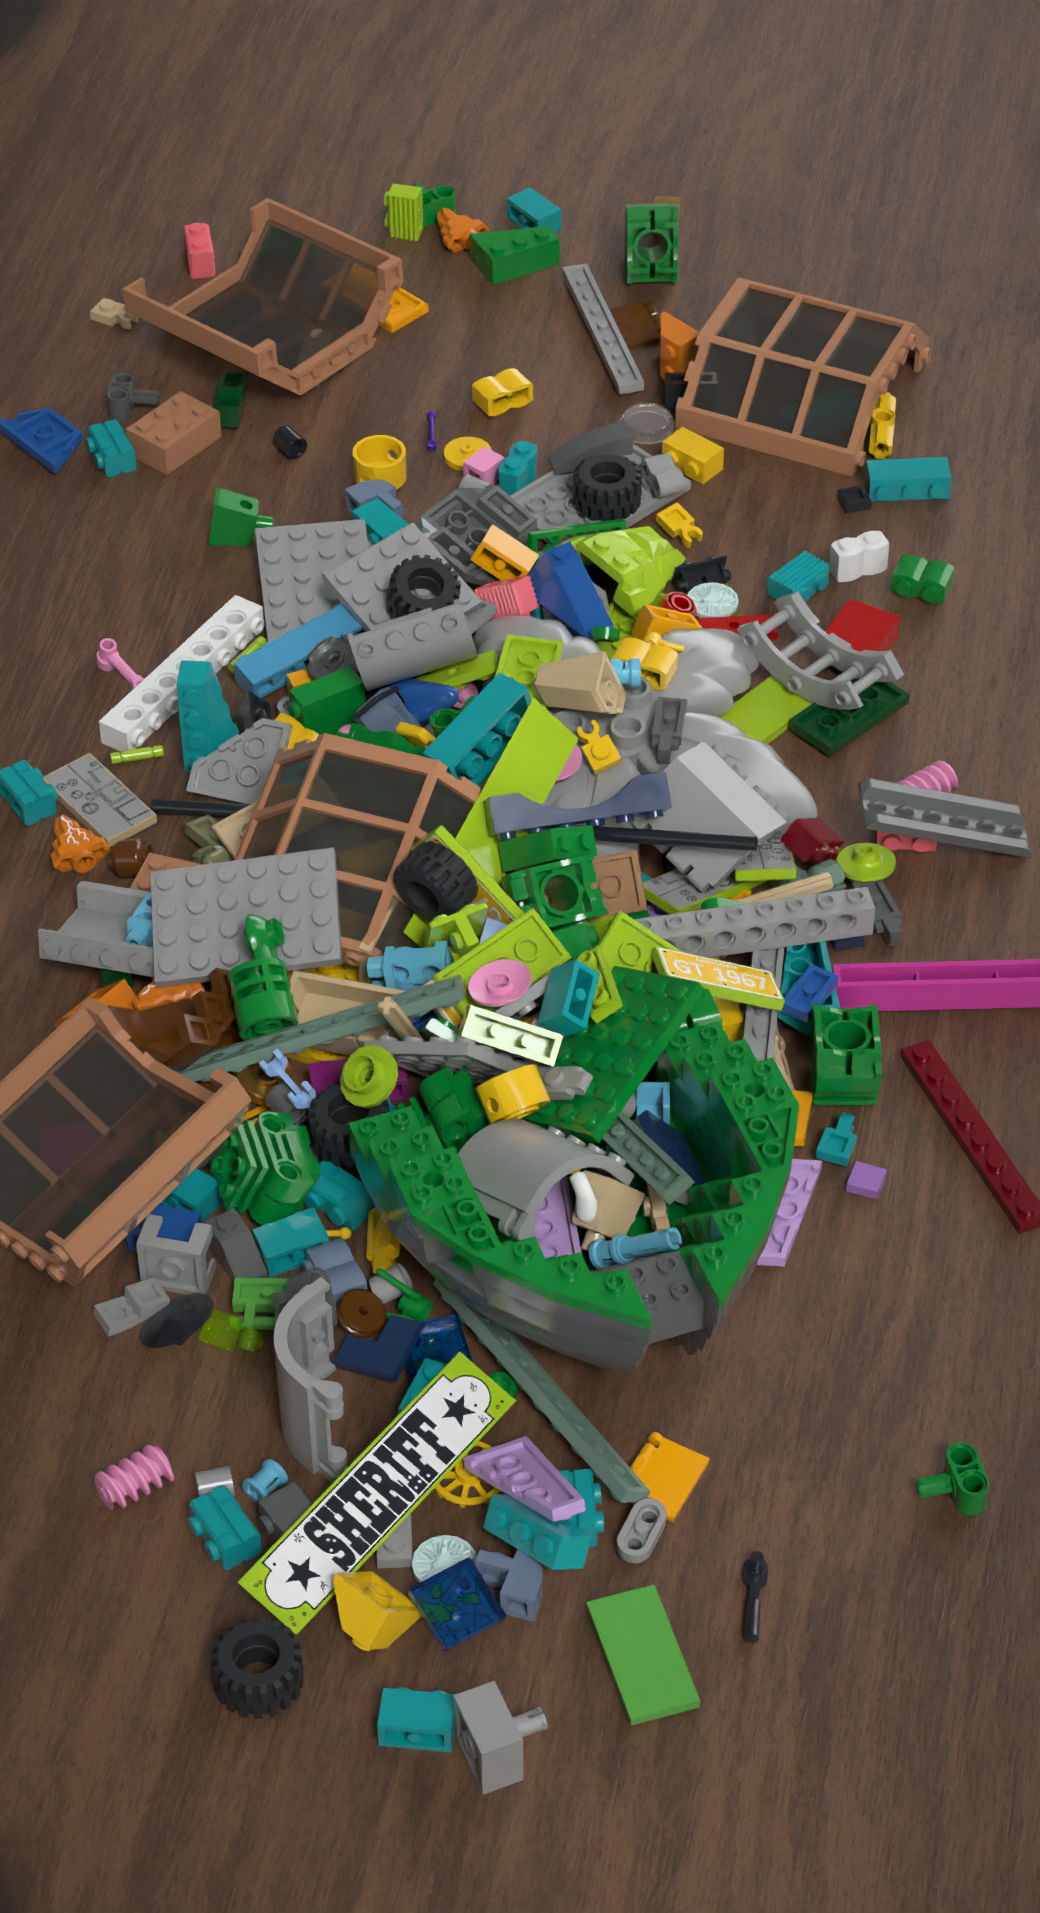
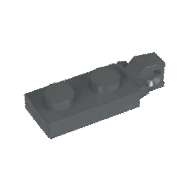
[651,697,687,764]
[851,879,903,947]

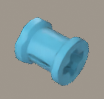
[242,1459,288,1505]

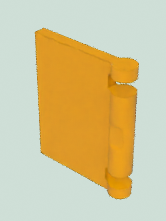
[629,1432,710,1522]

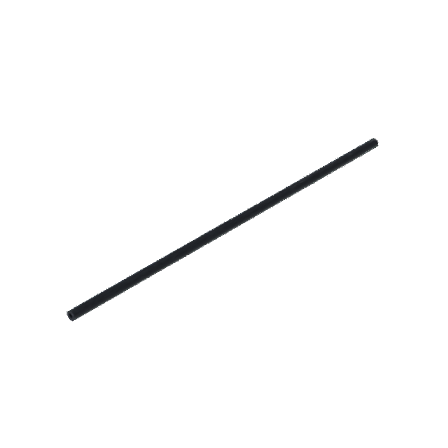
[151,799,758,851]

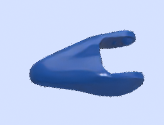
[383,678,459,726]

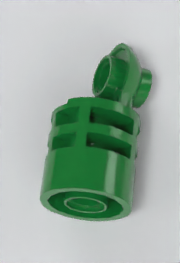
[227,914,299,1040]

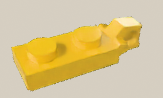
[366,1207,400,1274]

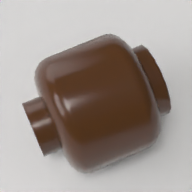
[108,838,154,879]

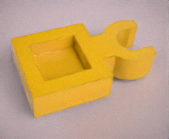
[655,502,703,548]
[577,720,622,776]

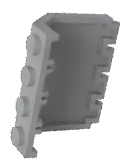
[631,742,790,892]

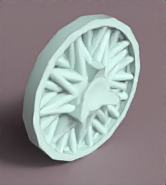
[688,583,739,618]
[412,1535,477,1589]

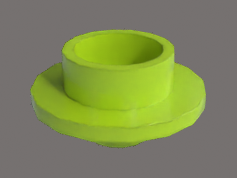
[836,843,896,882]
[340,1045,398,1108]

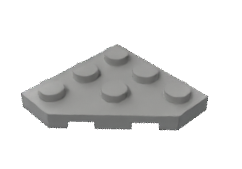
[186,718,293,805]

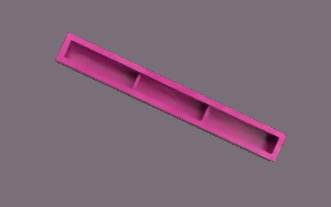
[832,959,1040,1011]

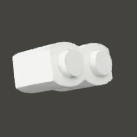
[829,531,889,582]

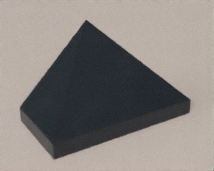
[232,691,271,734]

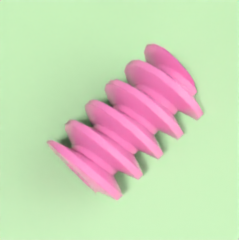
[897,760,958,793]
[94,1445,174,1510]

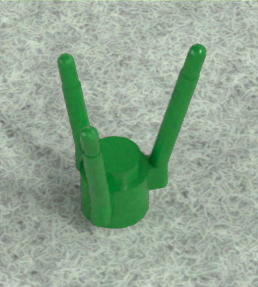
[359,1268,433,1324]

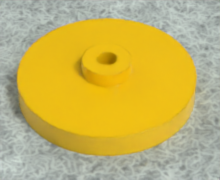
[444,437,492,471]

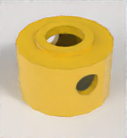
[353,435,407,490]
[475,1064,551,1125]

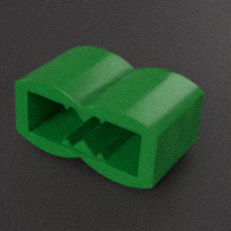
[891,555,955,603]

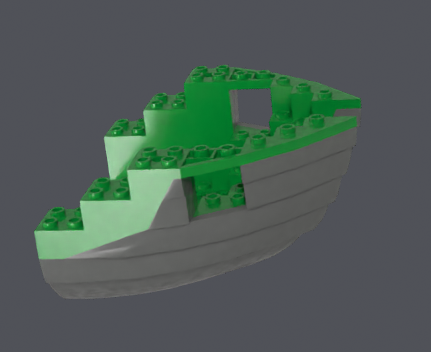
[348,1021,799,1375]

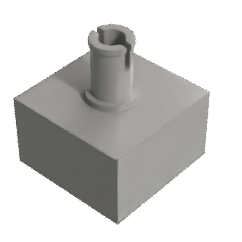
[453,1681,548,1795]

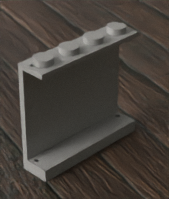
[38,881,154,977]

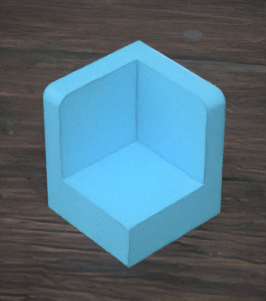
[636,1082,670,1125]

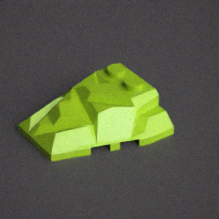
[555,526,686,616]

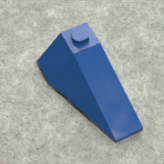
[528,541,615,643]

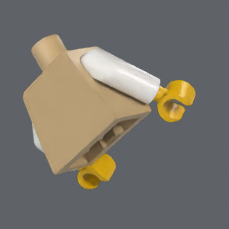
[569,1168,645,1252]

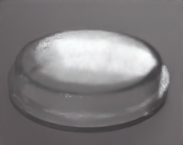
[619,403,675,444]

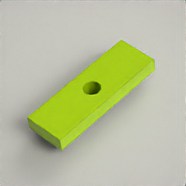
[415,649,498,690]
[577,945,623,1023]

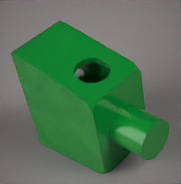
[209,488,273,546]

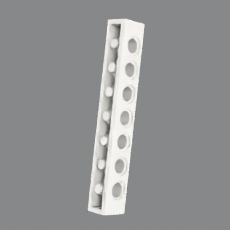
[99,595,265,752]

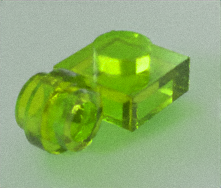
[199,1309,264,1353]

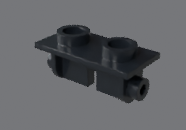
[671,555,731,593]

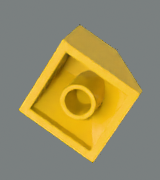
[333,1571,423,1651]

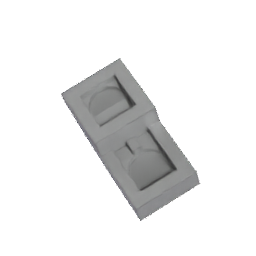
[93,1277,170,1337]

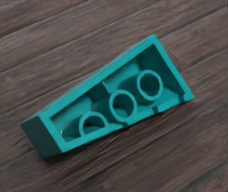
[176,660,239,771]
[778,941,840,1037]

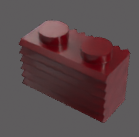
[780,817,844,863]

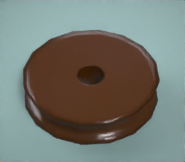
[336,1289,387,1337]

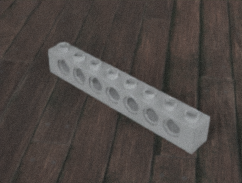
[634,887,875,958]

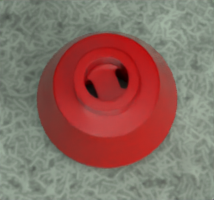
[661,592,697,617]

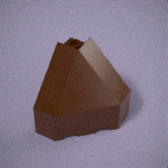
[108,968,235,1069]

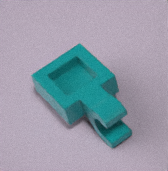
[816,1112,857,1167]

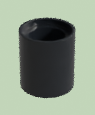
[273,425,307,459]

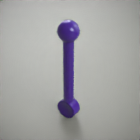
[426,411,437,451]

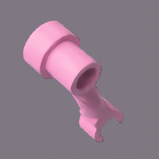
[96,638,145,689]

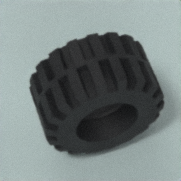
[573,453,642,521]
[386,555,461,619]
[393,841,478,922]
[308,1083,390,1167]
[211,1617,304,1719]

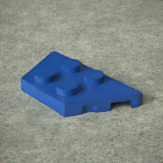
[0,408,82,474]

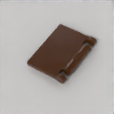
[609,299,661,349]

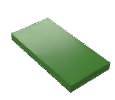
[586,1585,700,1726]

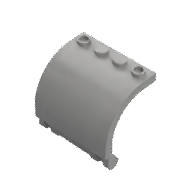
[347,599,478,692]
[458,1119,635,1241]
[274,1277,348,1483]

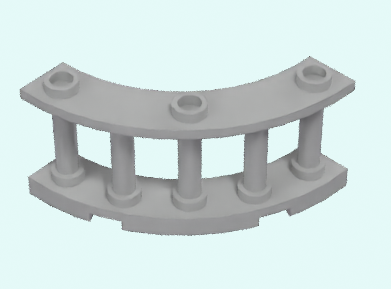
[736,591,904,710]

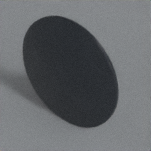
[141,1293,214,1348]

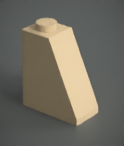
[534,651,626,714]

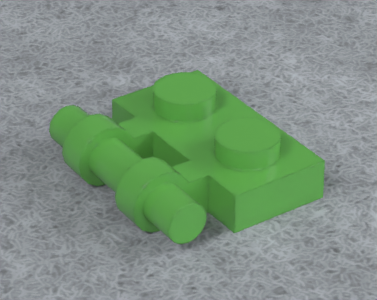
[231,1278,290,1333]

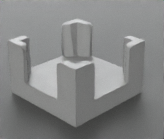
[136,1214,216,1294]

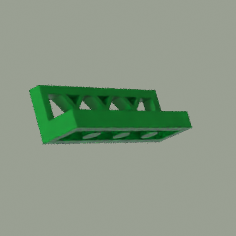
[527,519,626,568]

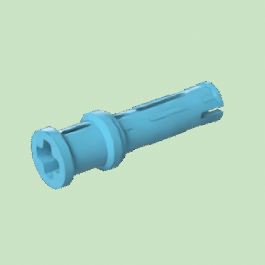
[589,1227,682,1269]

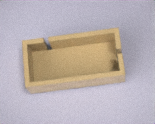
[290,970,414,1055]

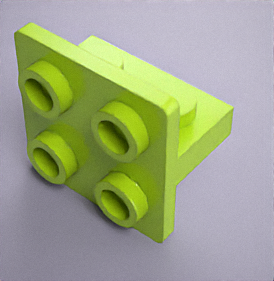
[423,903,488,964]

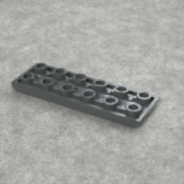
[858,778,1032,858]

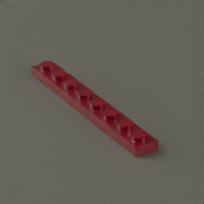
[901,1040,1040,1234]

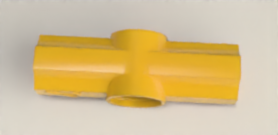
[869,392,896,459]

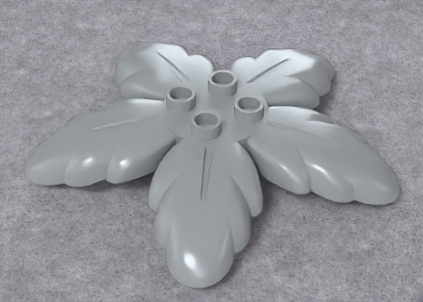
[393,615,818,857]

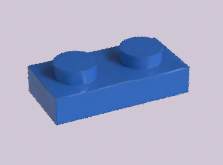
[780,964,839,1022]

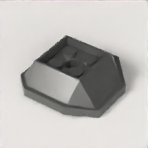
[418,485,538,589]

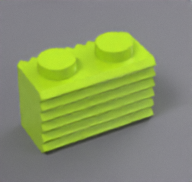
[384,183,424,241]

